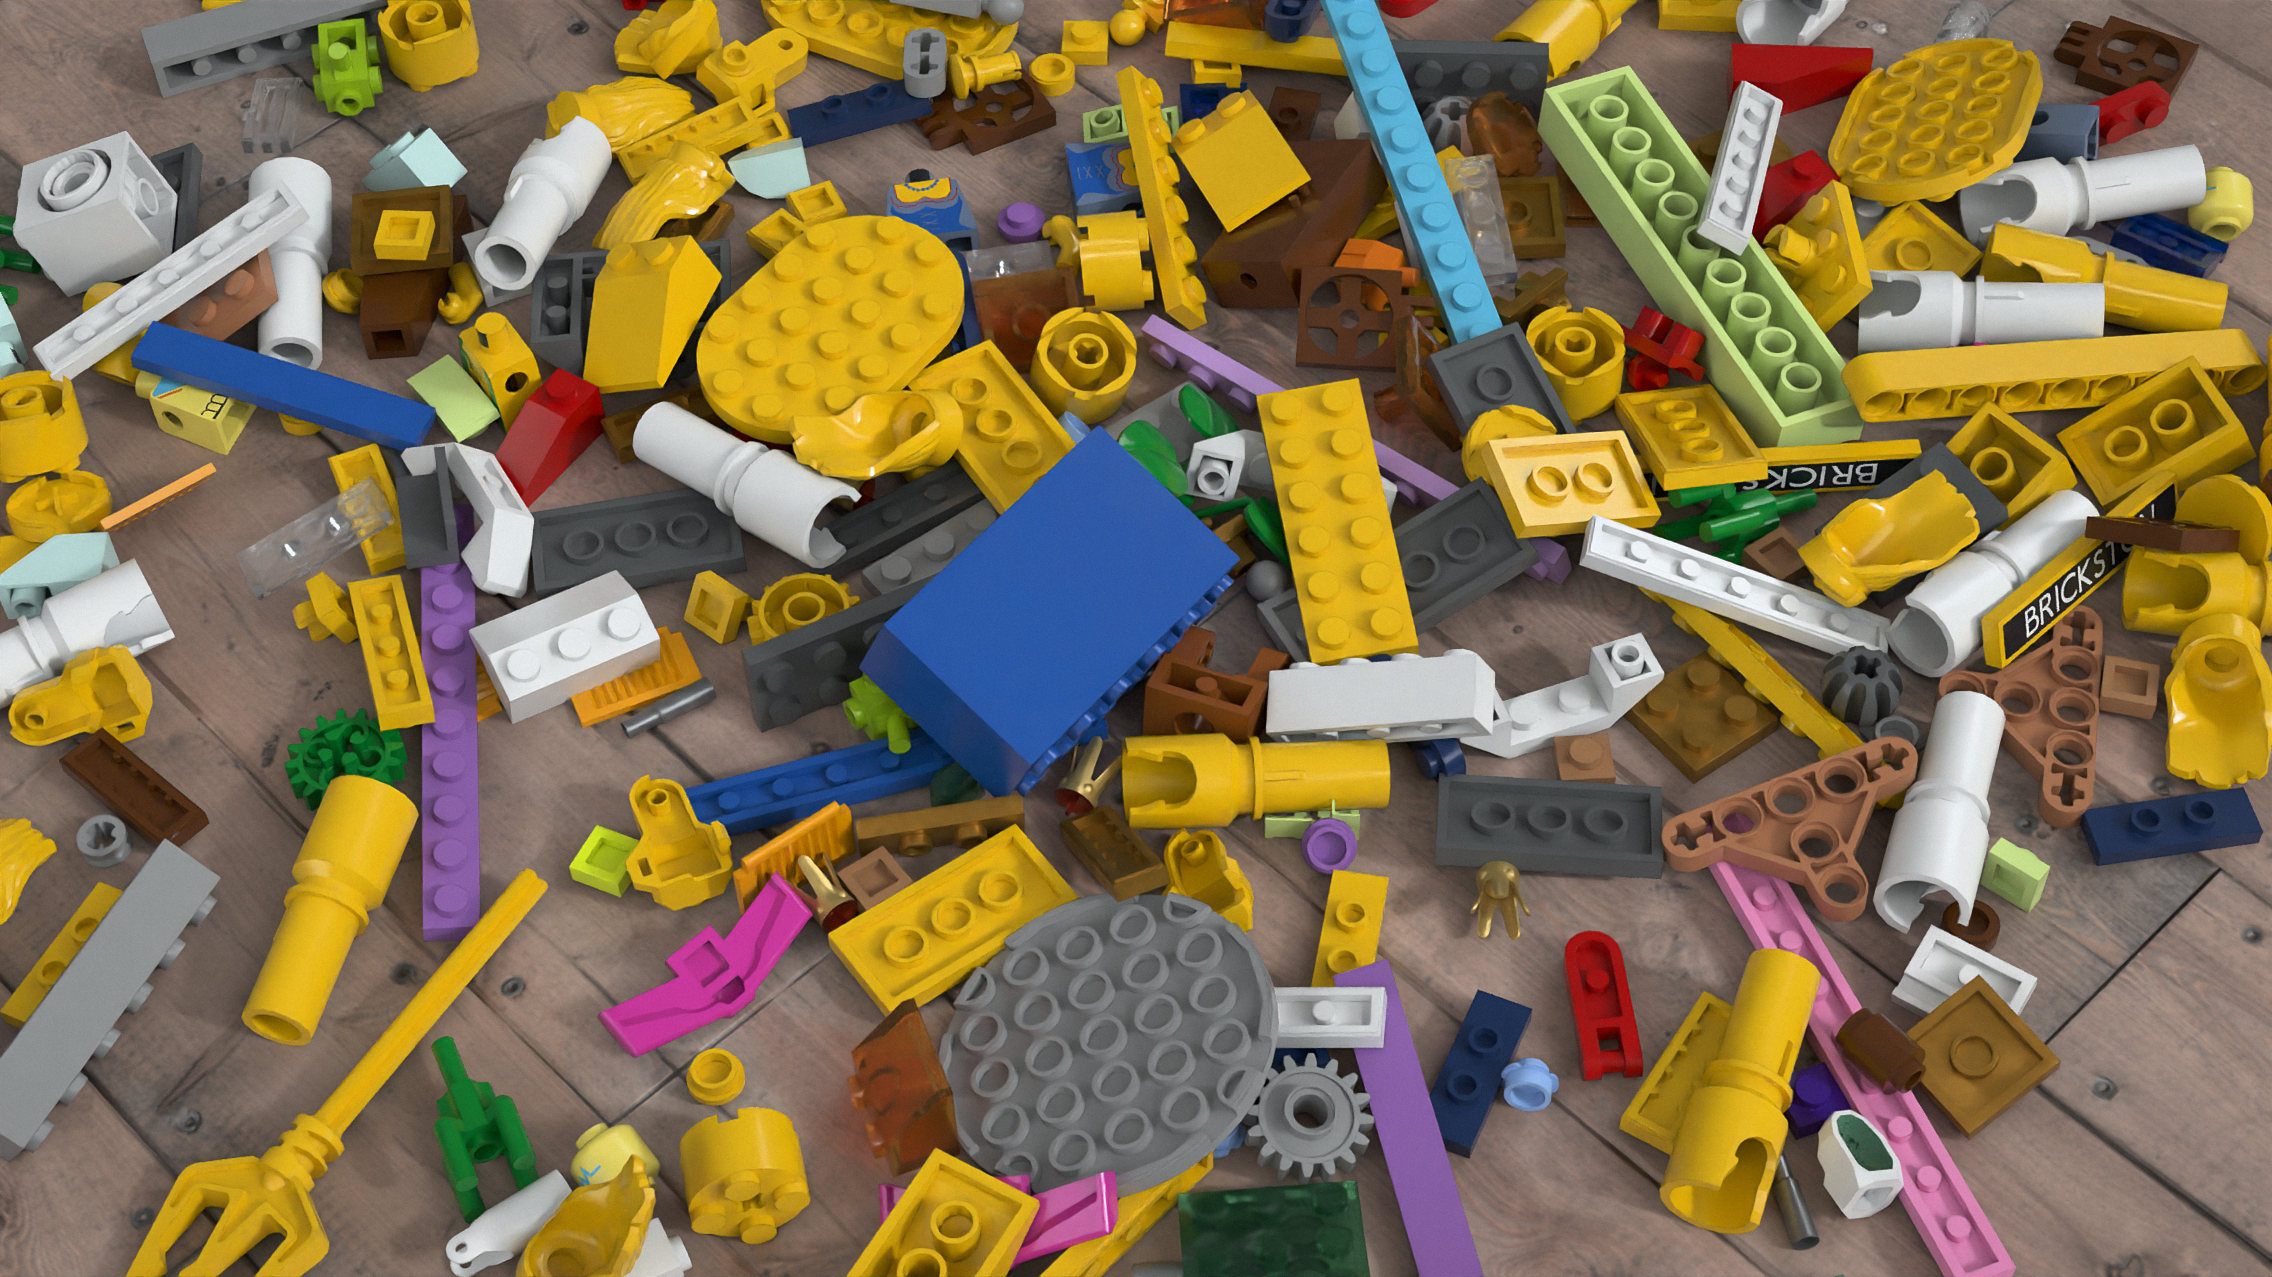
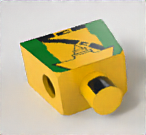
[458,312,543,435]

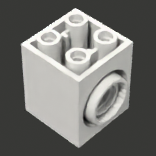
[13,131,178,297]

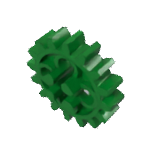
[284,708,408,811]

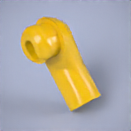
[1042,215,1081,280]
[437,262,484,325]

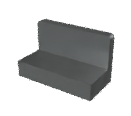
[395,446,460,569]

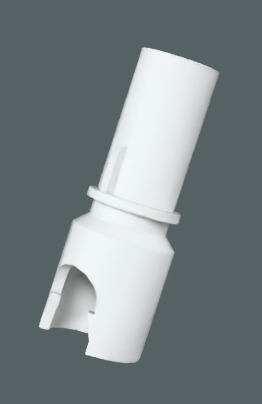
[1736,0,1850,46]
[474,115,612,291]
[1958,144,2206,251]
[248,157,333,370]
[1858,270,2105,354]
[633,401,861,568]
[1884,489,2100,677]
[0,558,175,709]
[1873,691,2006,934]

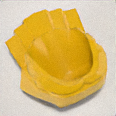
[614,0,723,80]

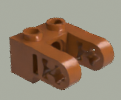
[1142,625,1291,744]

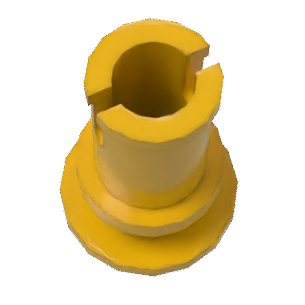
[947,50,1022,101]

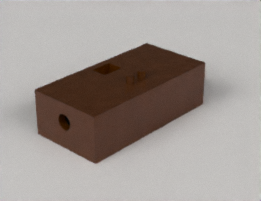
[1200,139,1389,308]

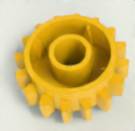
[747,572,861,646]

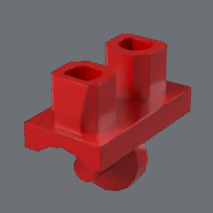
[1618,305,1706,392]

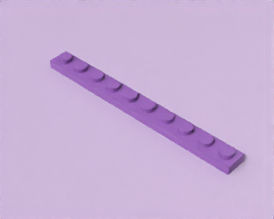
[421,504,481,942]

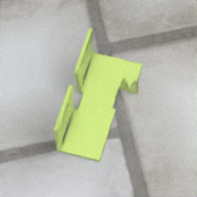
[1265,799,1360,840]

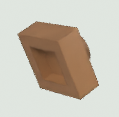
[1741,525,1811,584]
[2099,655,2161,720]
[1552,733,1616,784]
[836,846,914,914]

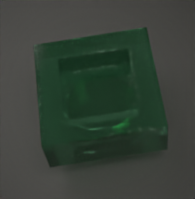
[929,761,986,808]

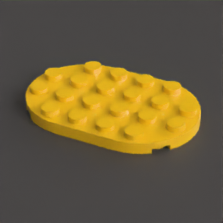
[761,0,1019,81]
[1828,38,2043,207]
[697,215,965,445]

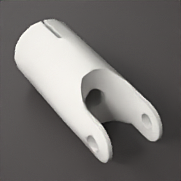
[446,1169,572,1277]

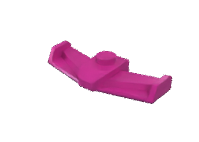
[598,871,813,1058]
[879,1170,1118,1269]

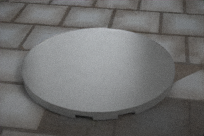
[936,892,1279,1198]

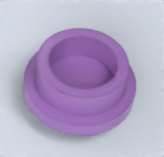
[998,202,1046,247]
[1301,817,1357,874]

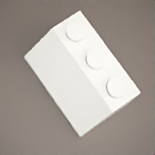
[469,570,660,724]

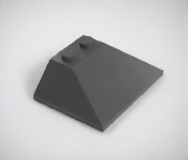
[529,239,732,382]

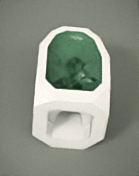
[1817,1110,1904,1219]

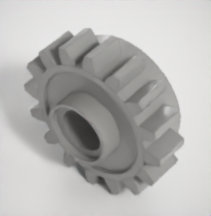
[1241,1053,1374,1187]

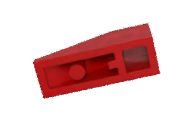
[1726,43,1874,116]
[1751,149,1841,249]
[495,368,605,508]

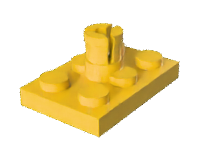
[1763,180,1873,334]
[1480,430,1662,539]

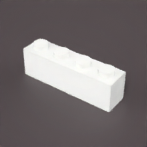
[1266,649,1495,743]

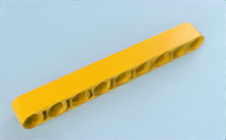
[1841,329,2267,423]

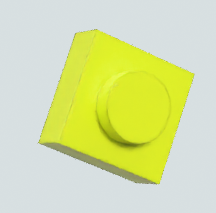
[569,825,640,898]

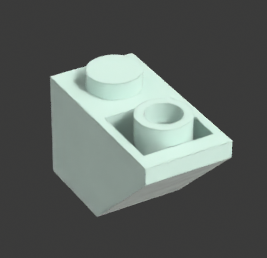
[360,127,468,192]
[0,532,120,619]

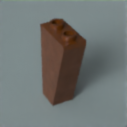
[359,194,474,360]

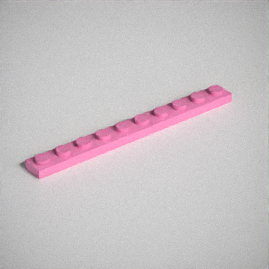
[1694,814,2016,1277]

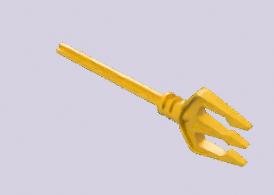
[125,868,548,1277]

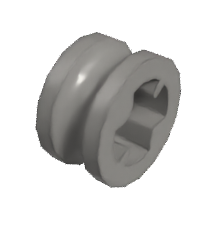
[76,815,133,868]

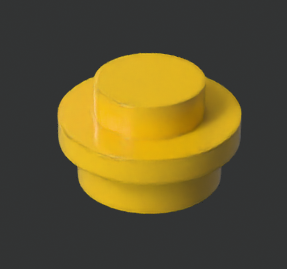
[322,268,363,315]
[686,1048,746,1106]

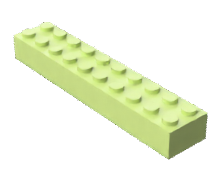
[1537,65,1865,448]

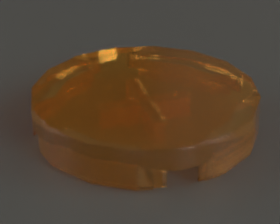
[1466,91,1543,178]

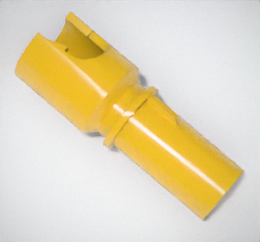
[1492,0,1639,83]
[1978,221,2228,334]
[2121,545,2272,639]
[1121,733,1390,831]
[241,775,419,1046]
[1660,948,1821,1235]

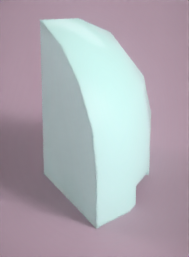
[728,137,811,199]

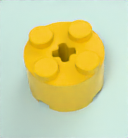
[378,0,480,92]
[1077,210,1154,313]
[1526,306,1626,426]
[1028,307,1137,424]
[0,370,89,483]
[679,1107,810,1245]

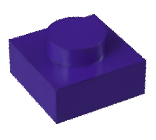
[1782,1062,1852,1140]

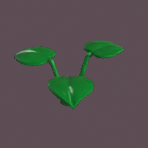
[1116,384,1291,571]

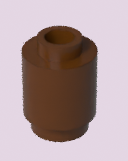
[1835,1008,1926,1095]

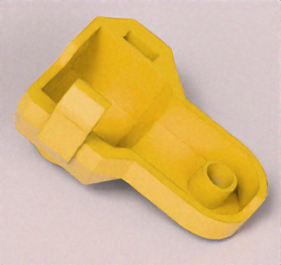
[696,28,809,118]
[9,643,153,746]
[625,774,734,911]
[1161,827,1254,934]

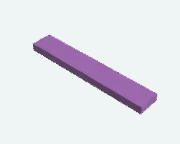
[1333,959,1484,1277]

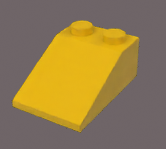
[1170,89,1311,233]
[583,235,723,394]
[2056,355,2257,511]
[1945,400,2078,552]
[846,1148,1040,1277]

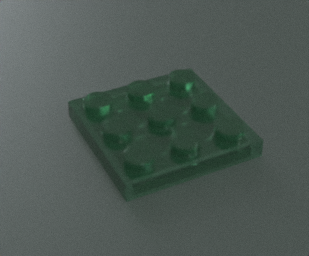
[1177,1180,1370,1277]

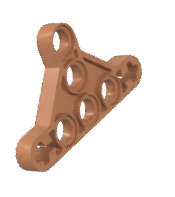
[1934,605,2103,829]
[1661,736,1918,922]

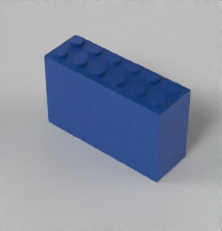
[859,425,1241,798]

